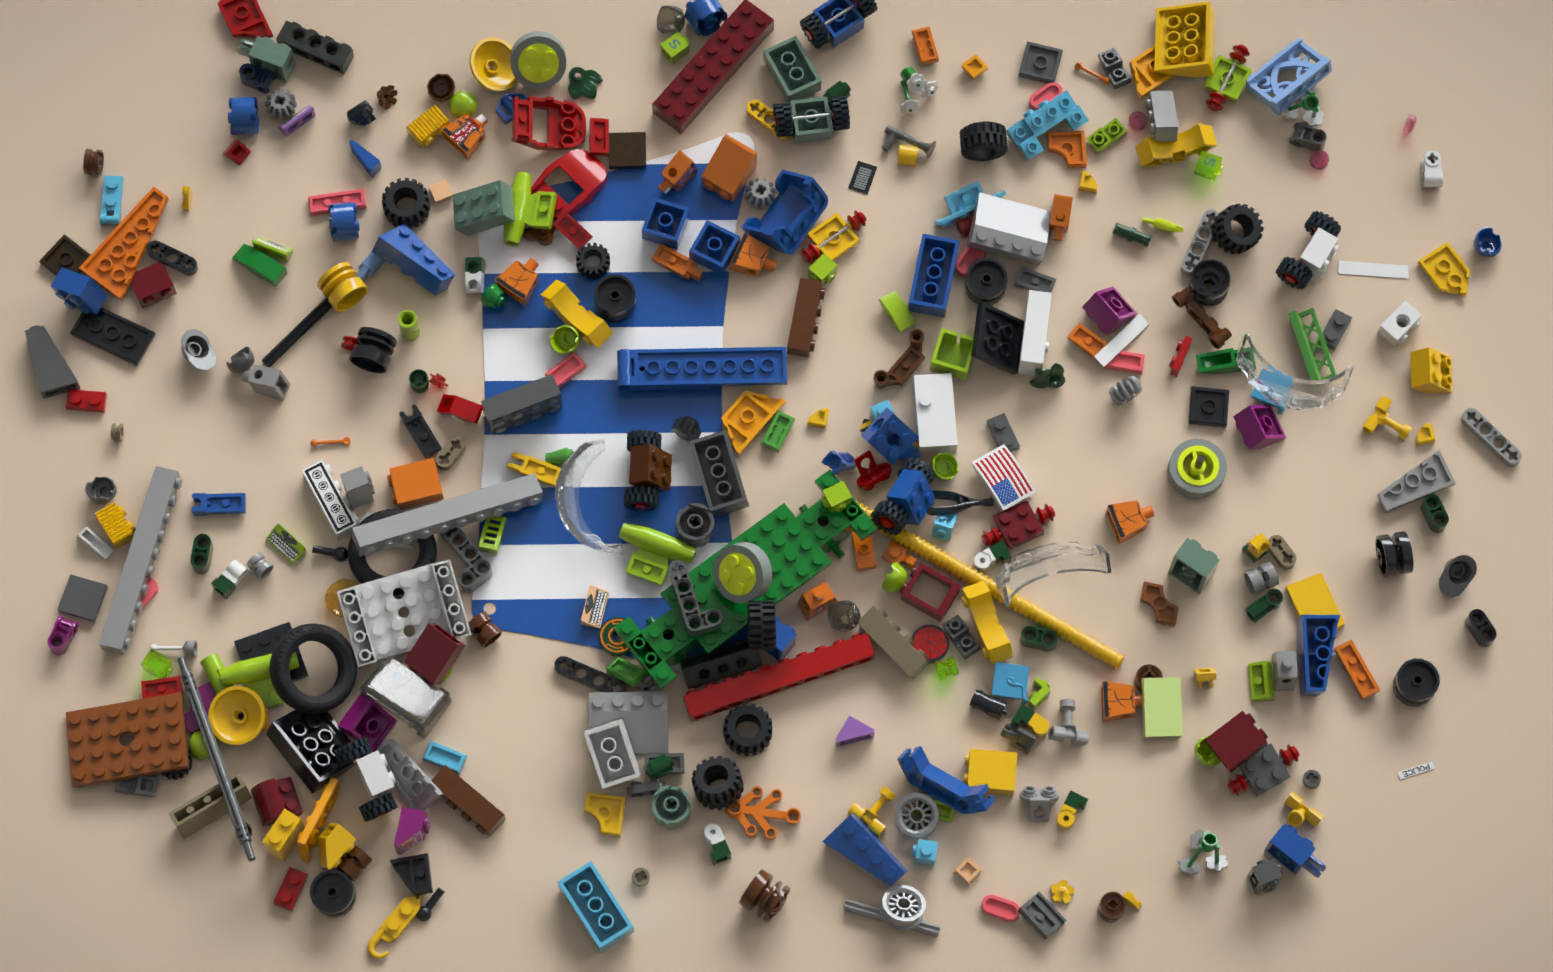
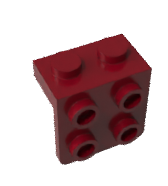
[131,262,177,308]

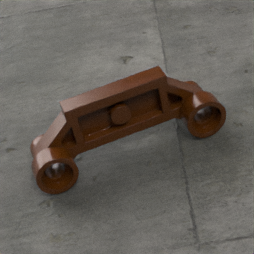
[1172,286,1232,349]
[873,329,925,389]

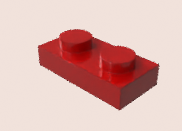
[589,118,609,156]
[553,211,593,250]
[1169,335,1193,377]
[66,389,107,412]
[141,676,183,699]
[273,867,308,912]

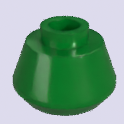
[481,284,505,309]

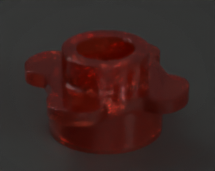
[429,373,448,390]

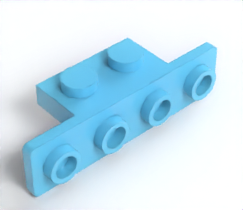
[935,181,1006,227]

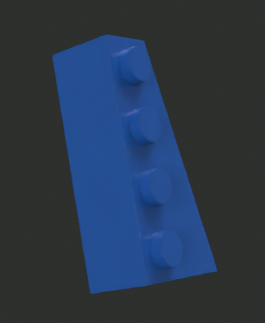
[372,224,455,295]
[1296,615,1340,696]
[822,814,908,886]

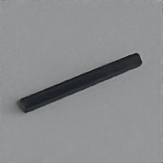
[262,297,332,368]

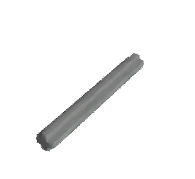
[844,899,940,937]

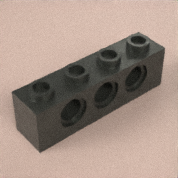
[276,21,354,74]
[679,639,763,689]

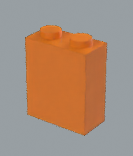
[387,458,444,509]

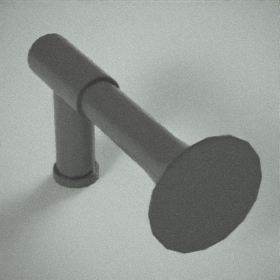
[881,125,936,159]

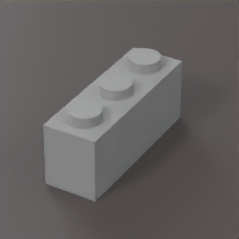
[1146,91,1178,142]
[340,466,375,509]

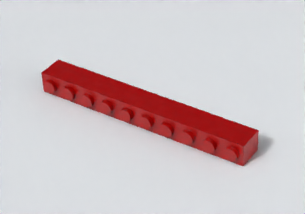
[683,633,875,722]

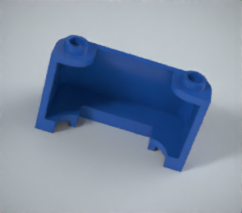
[741,170,828,255]

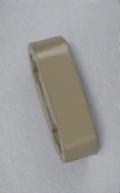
[436,437,465,470]
[1269,535,1297,569]

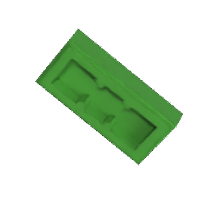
[761,411,795,453]
[606,657,648,687]

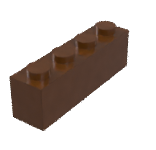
[787,278,826,358]
[431,765,506,836]

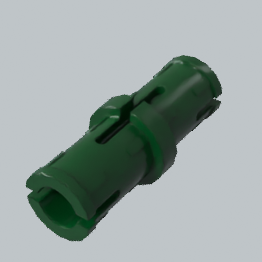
[1112,223,1152,247]

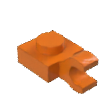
[882,540,917,570]

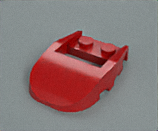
[511,96,586,150]
[531,149,608,220]

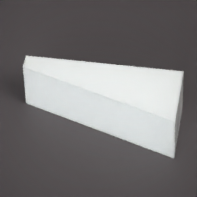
[77,526,114,559]

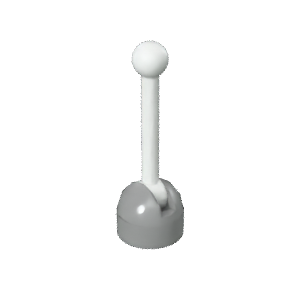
[150,640,198,656]

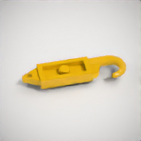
[367,895,422,959]

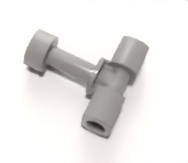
[1048,699,1089,746]

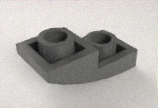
[1098,48,1131,89]
[942,615,981,659]

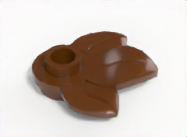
[522,217,556,246]

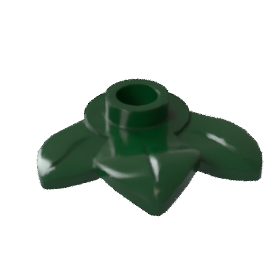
[568,67,603,100]
[1029,363,1065,388]

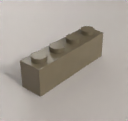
[857,606,929,679]
[169,772,252,839]

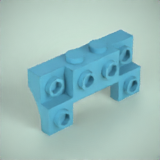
[1006,90,1089,161]

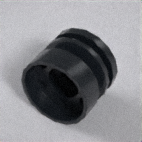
[1189,259,1230,306]
[349,327,397,374]

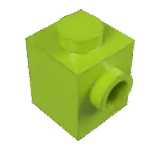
[808,253,838,287]
[821,481,852,513]

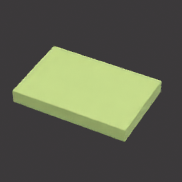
[1141,677,1183,737]

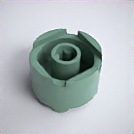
[651,785,691,829]

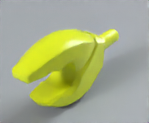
[1142,217,1183,233]

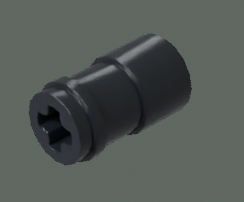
[969,690,1007,720]

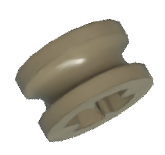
[111,423,124,441]
[632,867,650,886]

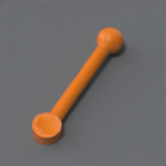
[1075,62,1110,84]
[310,437,351,447]

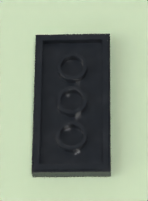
[70,307,156,366]

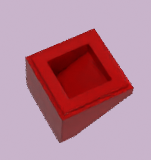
[223,139,251,166]

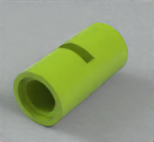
[398,310,420,341]
[200,654,234,695]

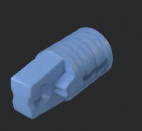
[357,251,385,282]

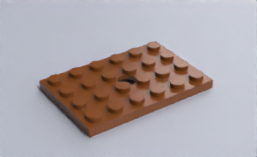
[66,692,189,788]

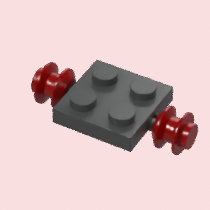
[1227,743,1300,797]

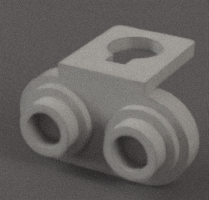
[1019,786,1059,822]

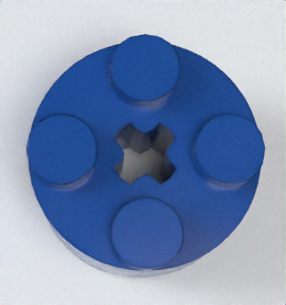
[685,0,728,36]
[228,97,259,135]
[328,202,360,242]

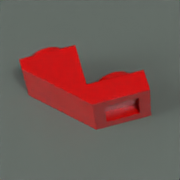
[437,394,482,424]

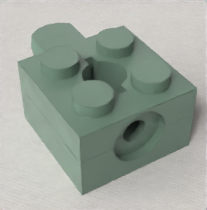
[237,36,295,83]

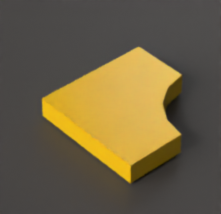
[584,792,626,837]

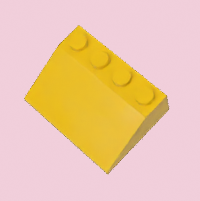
[1154,1,1215,78]

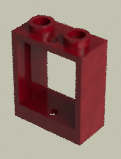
[900,563,961,623]

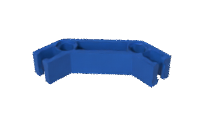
[897,746,995,814]

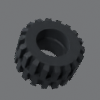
[959,121,1008,161]
[382,178,430,229]
[1211,203,1264,254]
[747,600,776,650]
[723,703,773,756]
[691,756,744,810]

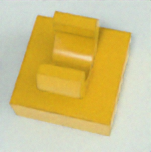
[1194,668,1216,689]

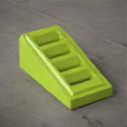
[478,516,507,554]

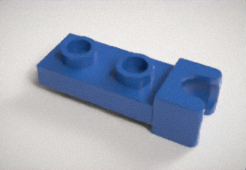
[822,450,857,475]
[191,493,246,516]

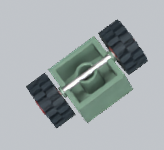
[773,96,850,144]

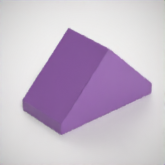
[835,715,875,747]

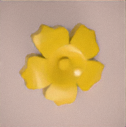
[1050,879,1075,904]

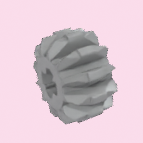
[265,88,297,121]
[744,177,776,210]
[1109,376,1142,405]

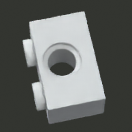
[1378,300,1422,347]

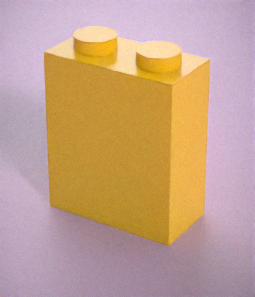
[963,749,1017,795]
[262,808,305,862]

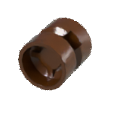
[468,611,503,648]
[336,844,372,882]
[1097,892,1126,923]

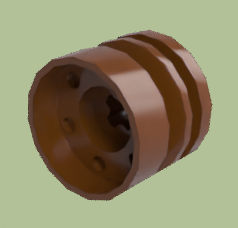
[739,869,790,923]

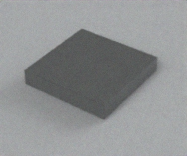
[1018,41,1063,83]
[57,574,108,622]

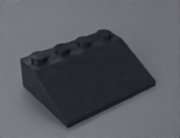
[266,710,355,794]

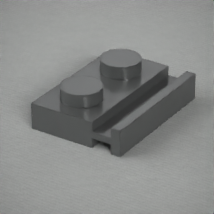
[1018,892,1067,940]

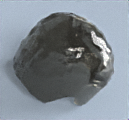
[657,5,685,35]
[828,600,861,631]

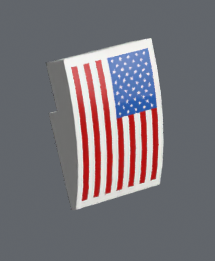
[971,444,1036,512]

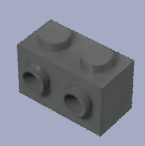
[1247,858,1283,894]

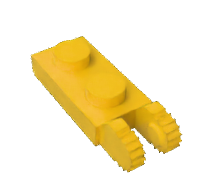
[506,452,563,488]

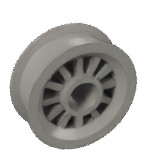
[895,792,939,837]
[880,885,926,930]

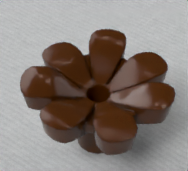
[377,85,398,109]

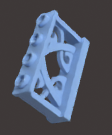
[1246,38,1332,115]

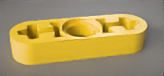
[747,99,791,140]

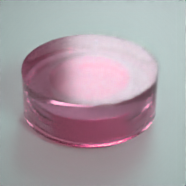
[1128,111,1147,131]
[1403,114,1417,134]
[1310,150,1329,170]

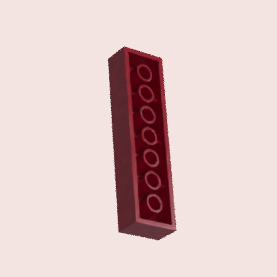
[652,0,774,134]

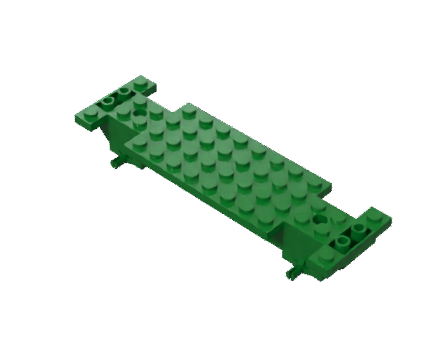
[614,470,878,689]

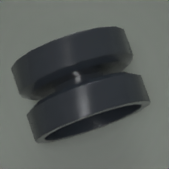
[965,258,1008,305]
[594,274,636,322]
[1375,531,1414,577]
[1393,658,1440,707]
[310,870,357,917]

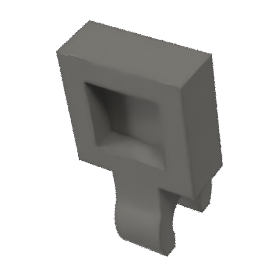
[636,673,658,692]
[1000,724,1037,755]

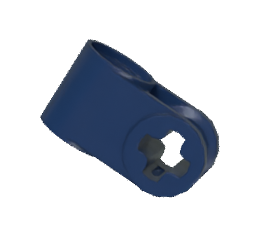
[239,63,276,94]

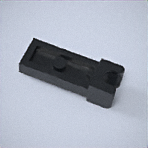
[399,404,442,459]

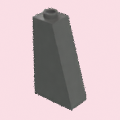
[25,325,81,399]

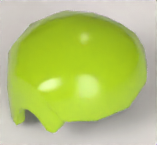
[448,91,478,118]
[549,325,580,354]
[930,452,958,481]
[882,562,907,593]
[188,730,219,761]
[1194,736,1221,766]

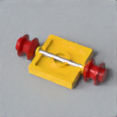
[800,210,867,264]

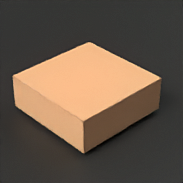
[429,179,453,204]
[954,857,982,885]

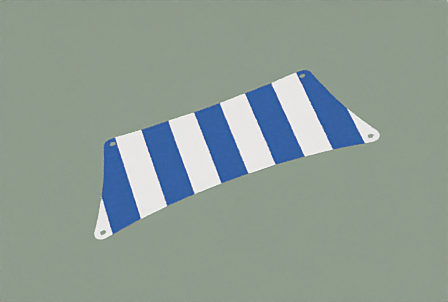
[472,132,760,684]

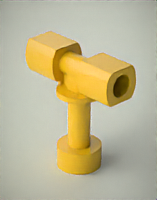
[1362,395,1412,440]
[848,786,896,837]
[1284,792,1324,827]

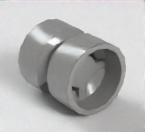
[1244,562,1279,595]

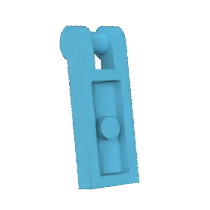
[100,176,124,225]

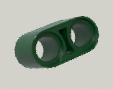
[1420,494,1449,533]
[190,534,213,574]
[1020,626,1058,652]

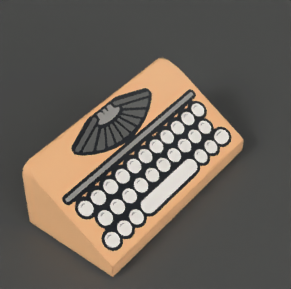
[581,585,609,629]

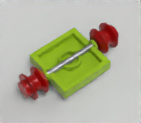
[1203,45,1252,111]

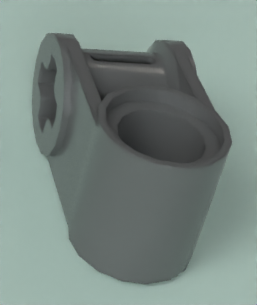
[1289,123,1327,152]

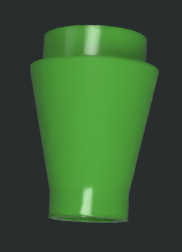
[545,447,574,466]

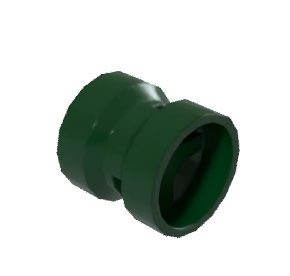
[409,369,429,394]

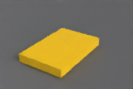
[1285,573,1345,629]

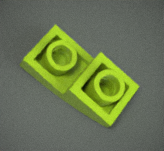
[1086,118,1128,153]
[878,291,916,332]

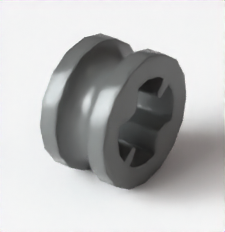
[1303,770,1321,789]

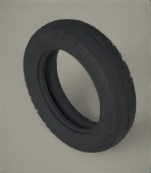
[348,509,437,595]
[270,623,357,714]

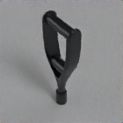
[927,490,994,516]

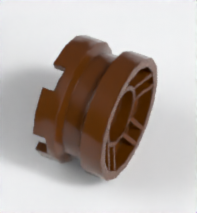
[83,149,104,176]
[1134,664,1163,693]

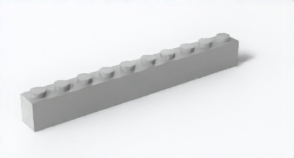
[99,466,182,655]
[352,473,543,556]

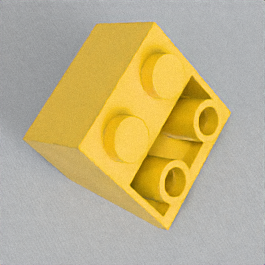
[1410,347,1453,393]
[318,823,356,870]

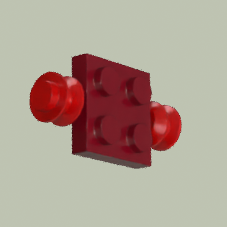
[981,501,1056,550]

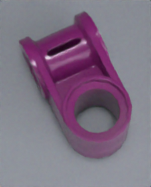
[47,615,79,656]

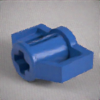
[495,93,527,125]

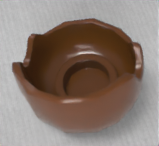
[427,74,455,102]

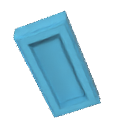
[423,741,467,774]

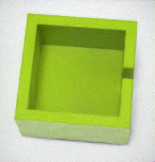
[930,328,973,381]

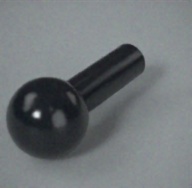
[312,545,348,562]
[416,887,445,921]

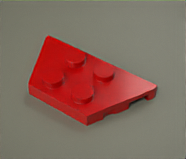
[218,0,273,38]

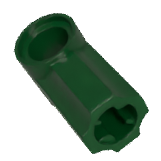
[1245,589,1283,623]

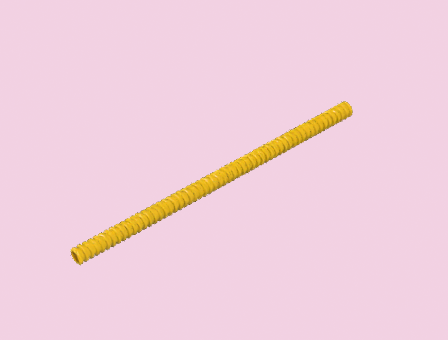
[856,500,1125,670]

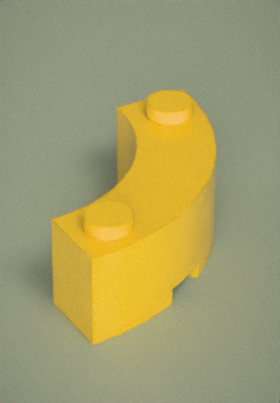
[1135,123,1218,167]
[540,280,613,349]
[961,581,1013,665]

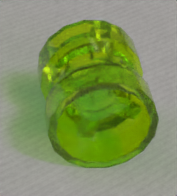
[934,656,959,680]

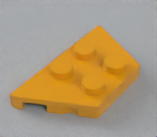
[1129,45,1176,99]
[721,390,786,456]

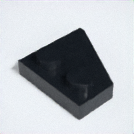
[390,853,433,896]

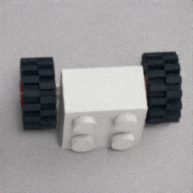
[1276,211,1341,290]
[334,737,397,822]

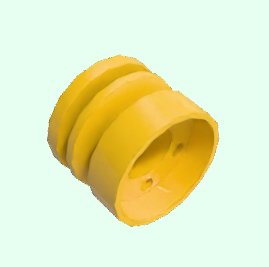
[317,262,368,312]

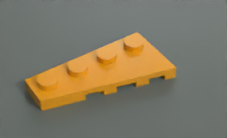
[297,777,341,863]

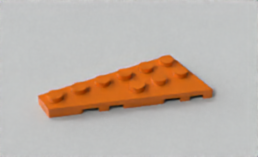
[79,186,169,301]

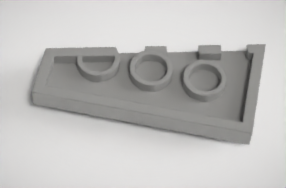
[1377,450,1455,513]
[376,739,443,811]

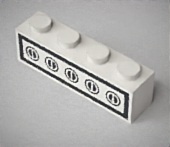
[302,460,359,540]

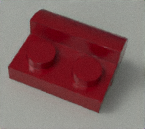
[250,777,303,827]

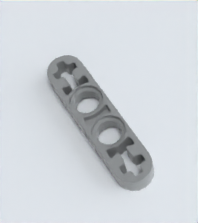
[1181,209,1219,276]
[1461,408,1522,467]

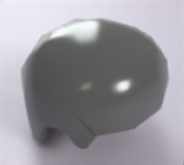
[227,346,255,373]
[85,477,117,505]

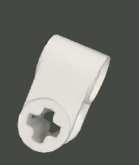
[1421,150,1443,187]

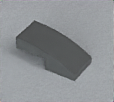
[114,775,159,797]

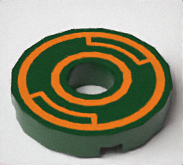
[599,617,630,656]

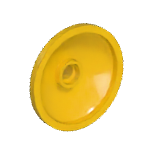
[469,37,517,92]
[208,686,266,745]

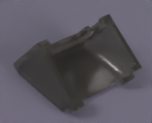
[359,655,452,740]

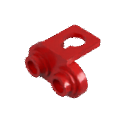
[854,450,892,491]

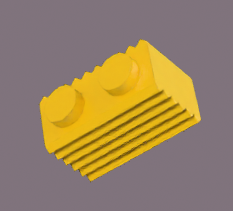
[406,105,450,148]
[94,502,136,549]

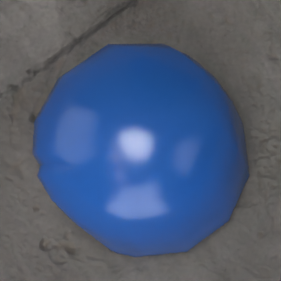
[1473,227,1502,258]

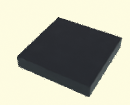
[1188,386,1229,428]

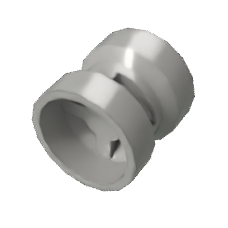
[246,552,274,579]

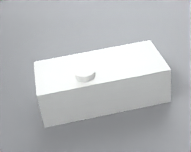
[1018,290,1052,376]
[913,373,958,454]

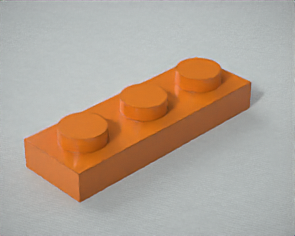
[1334,640,1380,700]

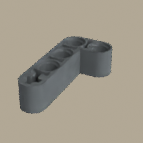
[440,527,493,593]
[669,560,722,636]

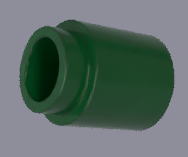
[823,81,851,106]
[644,754,675,780]

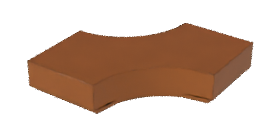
[1140,581,1179,627]

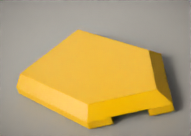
[1418,242,1470,296]

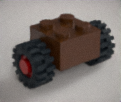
[624,429,672,511]

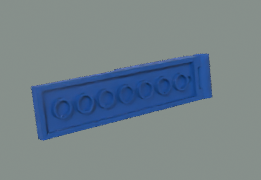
[617,347,787,391]

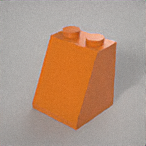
[701,134,757,202]

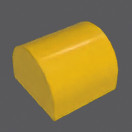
[898,145,918,167]

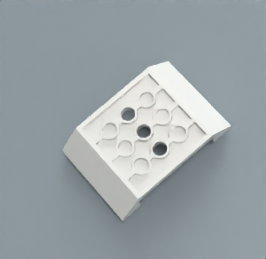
[337,560,472,667]

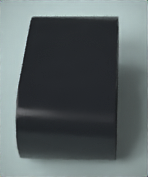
[1465,609,1497,647]

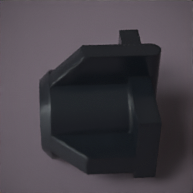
[347,100,376,126]
[671,416,701,441]

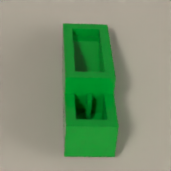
[232,244,288,287]
[1196,347,1257,374]

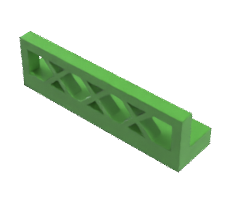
[1288,308,1338,385]

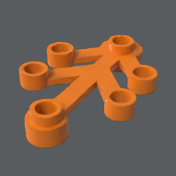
[725,786,801,840]

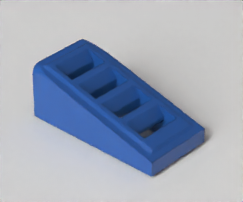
[349,140,381,178]

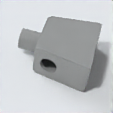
[242,365,290,401]
[1272,651,1298,691]

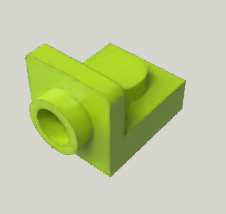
[1028,677,1051,711]

